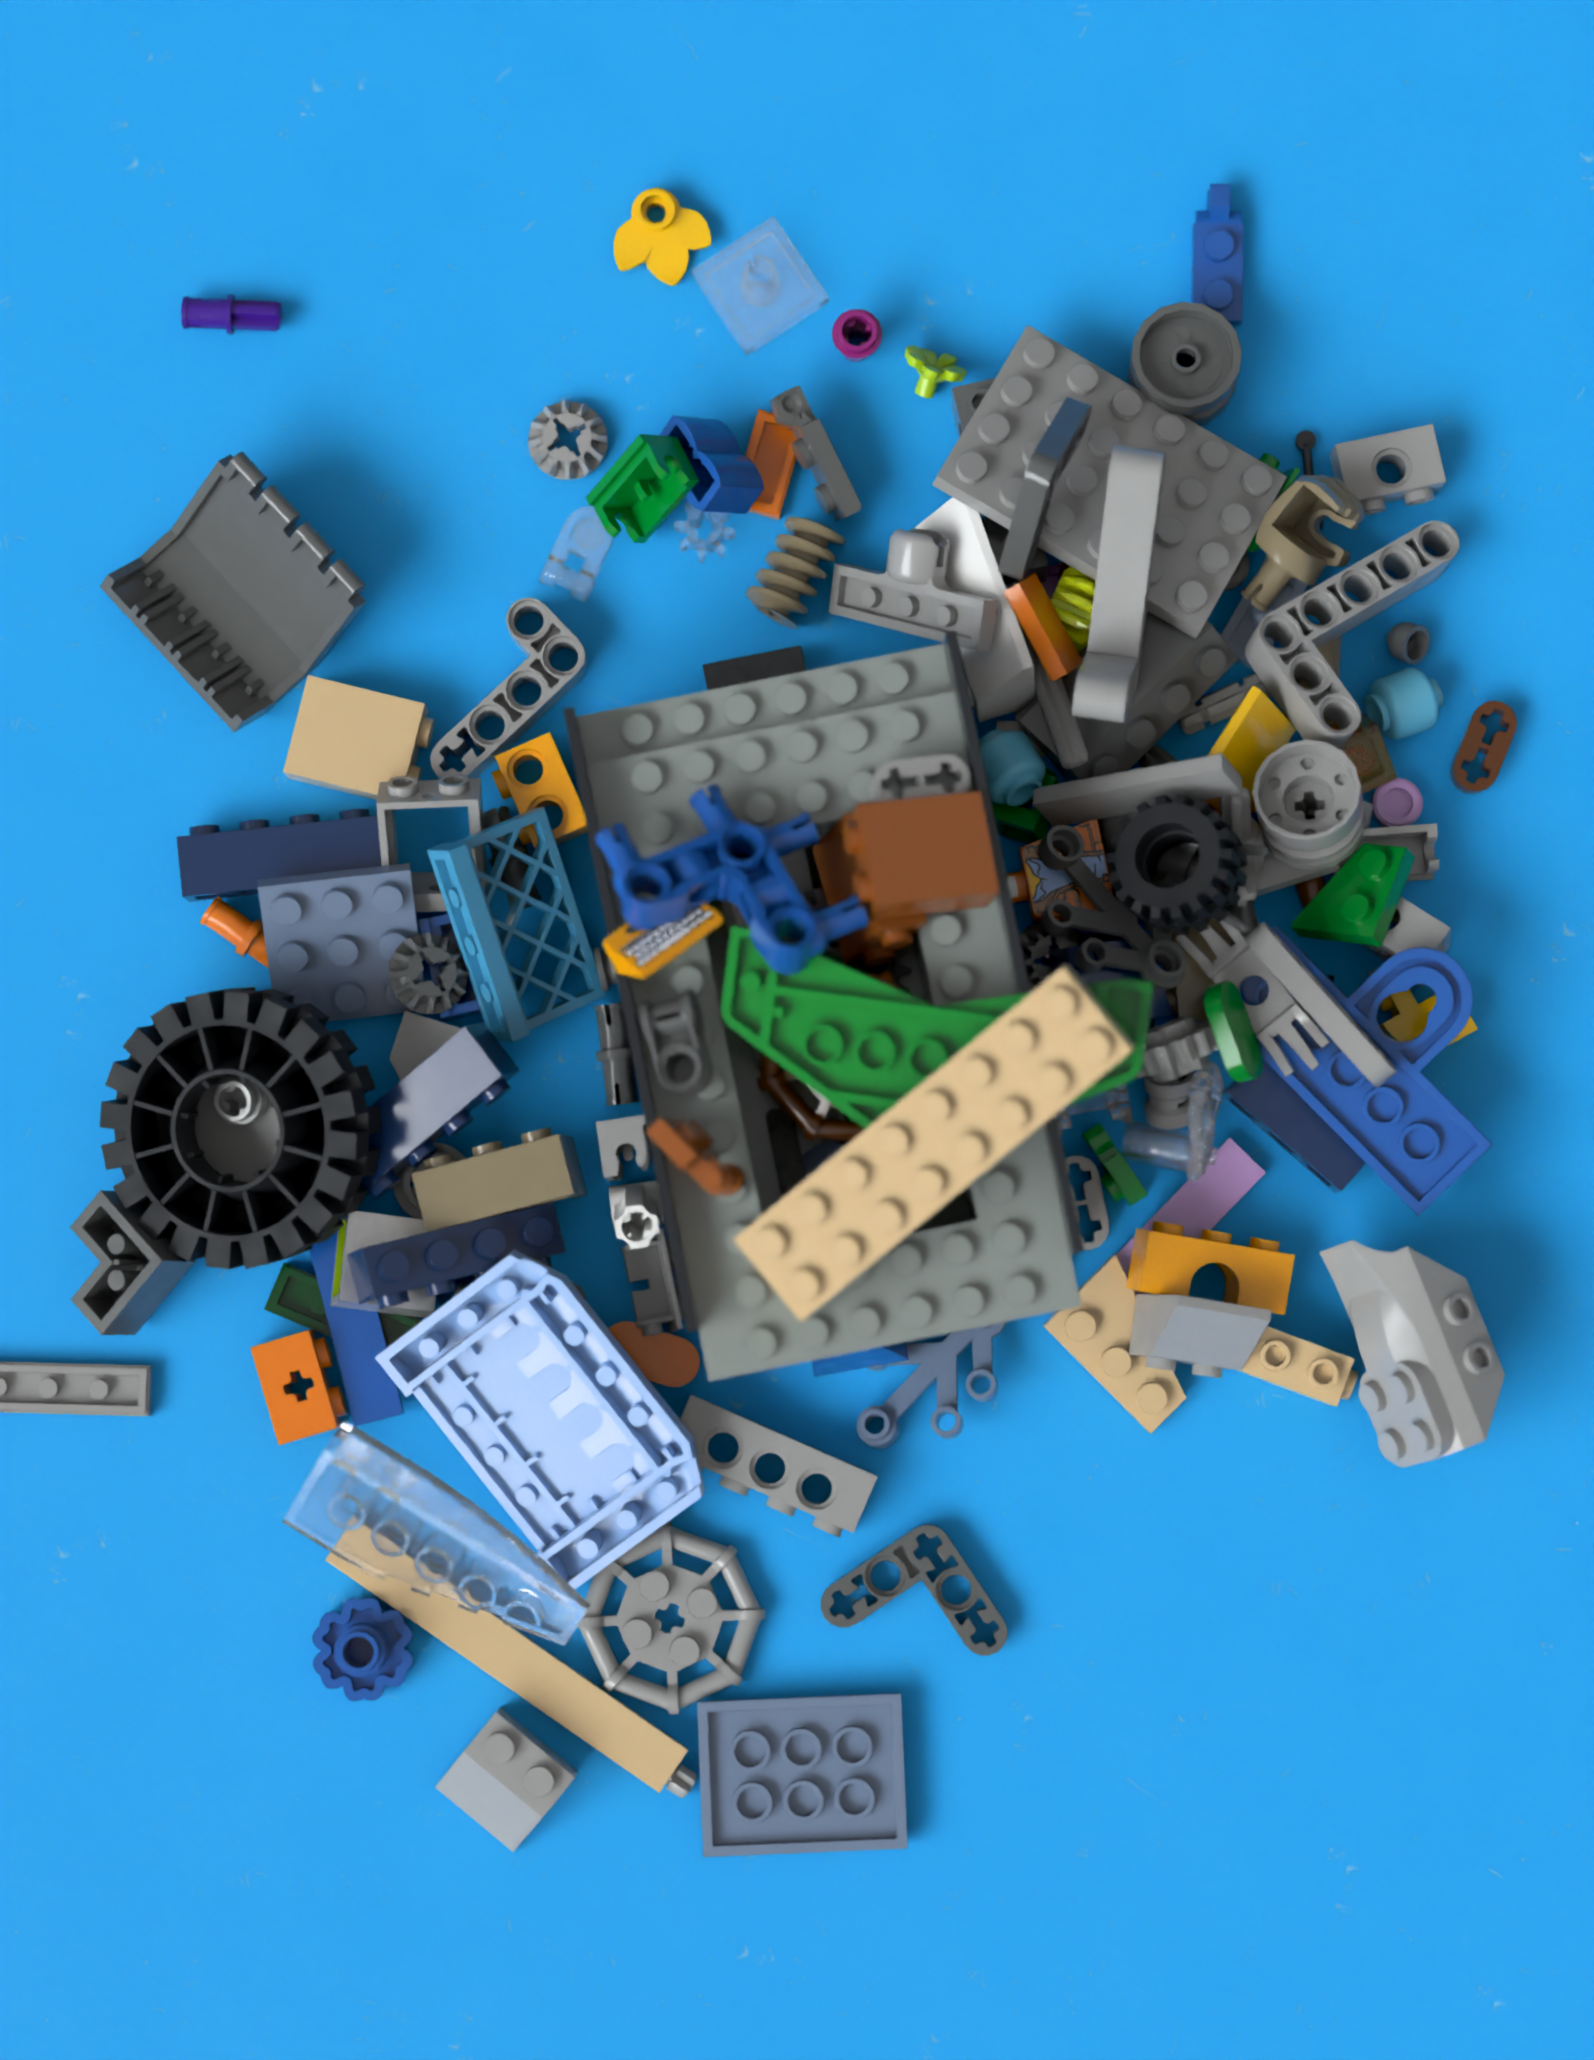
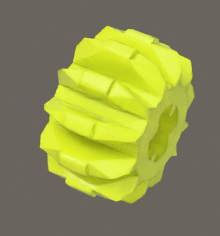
[1051,567,1095,653]

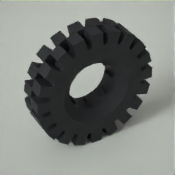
[100,987,382,1269]

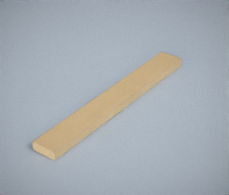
[325,1518,689,1793]

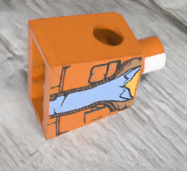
[1006,819,1113,922]

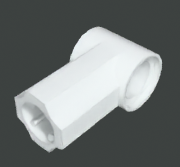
[609,1180,665,1249]

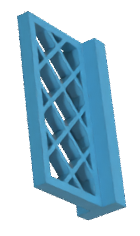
[427,807,606,1042]

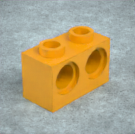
[491,732,587,848]

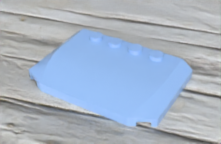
[375,1250,705,1597]

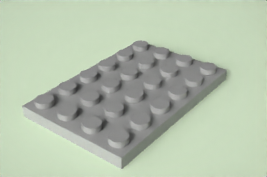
[932,325,1287,639]

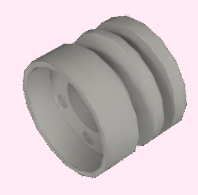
[1252,739,1366,871]

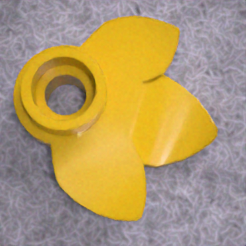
[614,188,711,286]

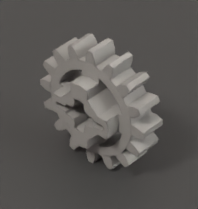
[1134,1015,1219,1083]

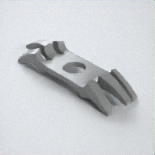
[1175,921,1330,1077]

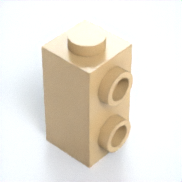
[1236,1326,1358,1407]

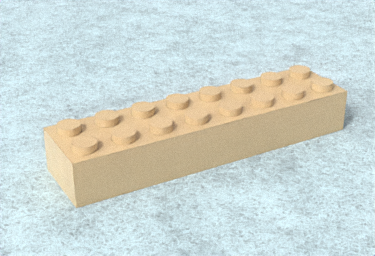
[733,964,1136,1322]

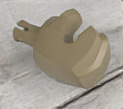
[1240,475,1364,612]

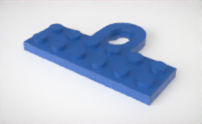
[1203,925,1493,1216]

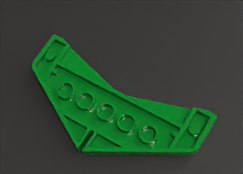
[721,925,1154,1129]

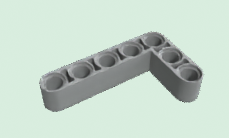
[1072,446,1166,723]
[1245,520,1460,750]

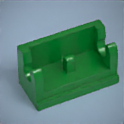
[586,434,699,543]

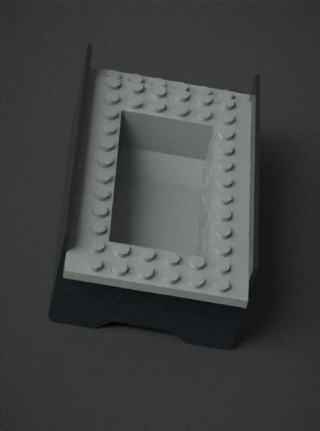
[563,631,1084,1381]

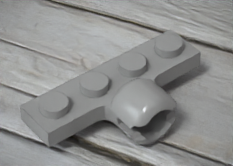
[828,528,998,651]

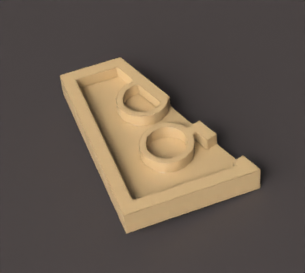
[1042,1254,1186,1434]

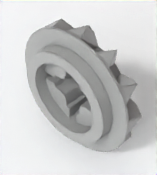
[528,399,608,480]

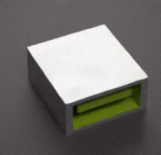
[330,1211,436,1318]

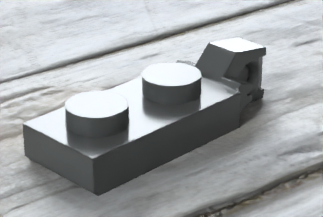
[769,386,862,521]

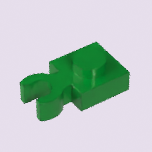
[1082,1123,1148,1206]

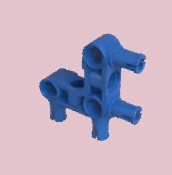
[595,784,868,975]

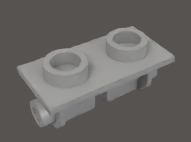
[621,1228,684,1337]

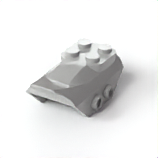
[1319,1240,1505,1467]

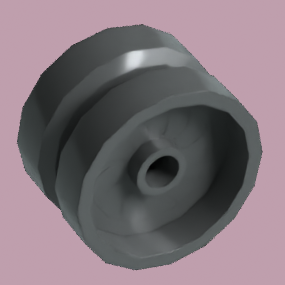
[1128,302,1242,426]

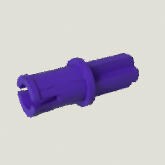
[181,294,283,335]

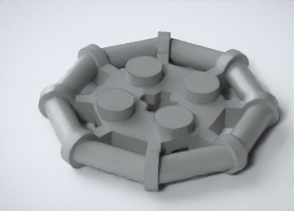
[574,1522,766,1715]

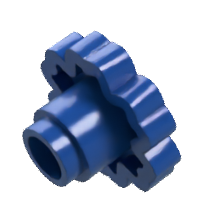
[312,1597,415,1701]

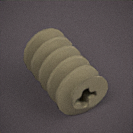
[746,517,846,629]

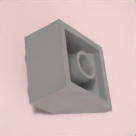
[1129,1294,1272,1378]
[435,1707,578,1852]

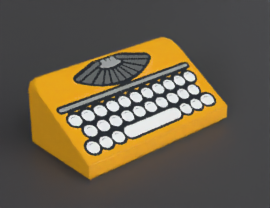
[603,903,724,979]

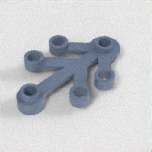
[856,1322,1006,1449]

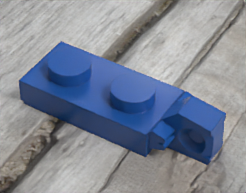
[1191,184,1244,325]

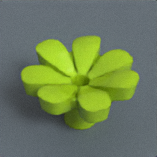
[904,345,967,399]

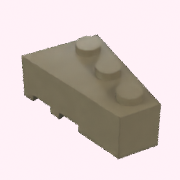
[411,1128,588,1232]

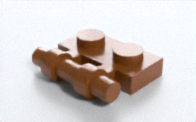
[646,1117,745,1195]

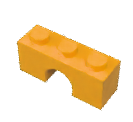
[1126,1221,1295,1315]

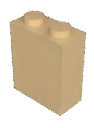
[283,675,435,800]

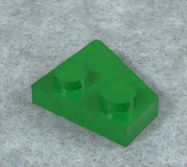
[1291,843,1415,947]

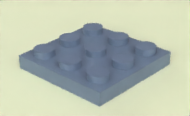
[257,863,425,1022]

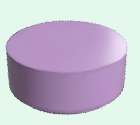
[1371,778,1423,827]

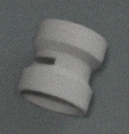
[1143,1071,1195,1130]

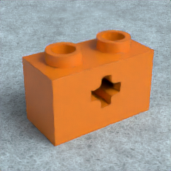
[250,1330,347,1445]

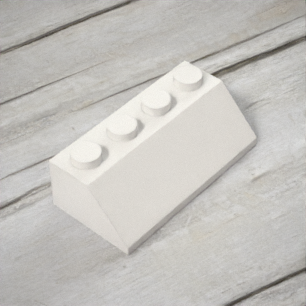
[915,497,1036,723]

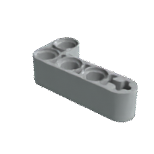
[430,597,588,779]

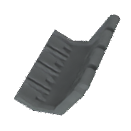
[100,452,366,733]

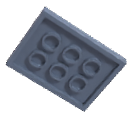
[697,1692,908,1857]

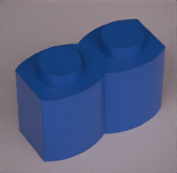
[660,415,764,514]

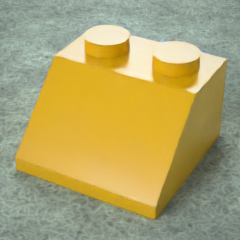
[1203,685,1296,814]

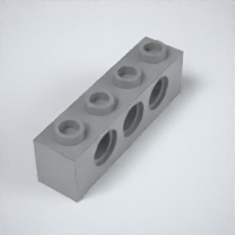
[680,1394,878,1537]

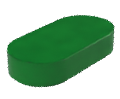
[1204,980,1263,1083]

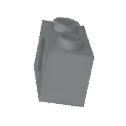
[1329,424,1446,516]

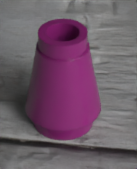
[832,309,882,362]

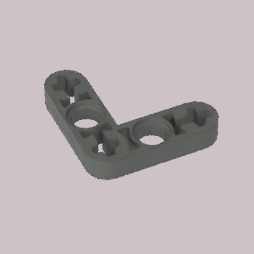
[998,397,1092,581]
[821,1524,1007,1655]

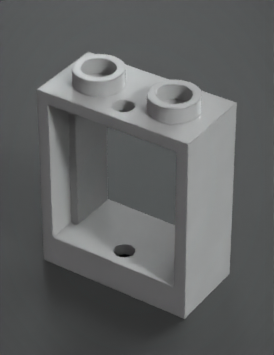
[376,774,488,912]

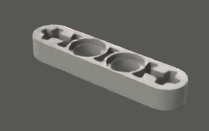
[1244,922,1397,1088]

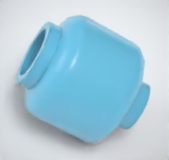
[1364,668,1443,740]
[979,729,1046,806]

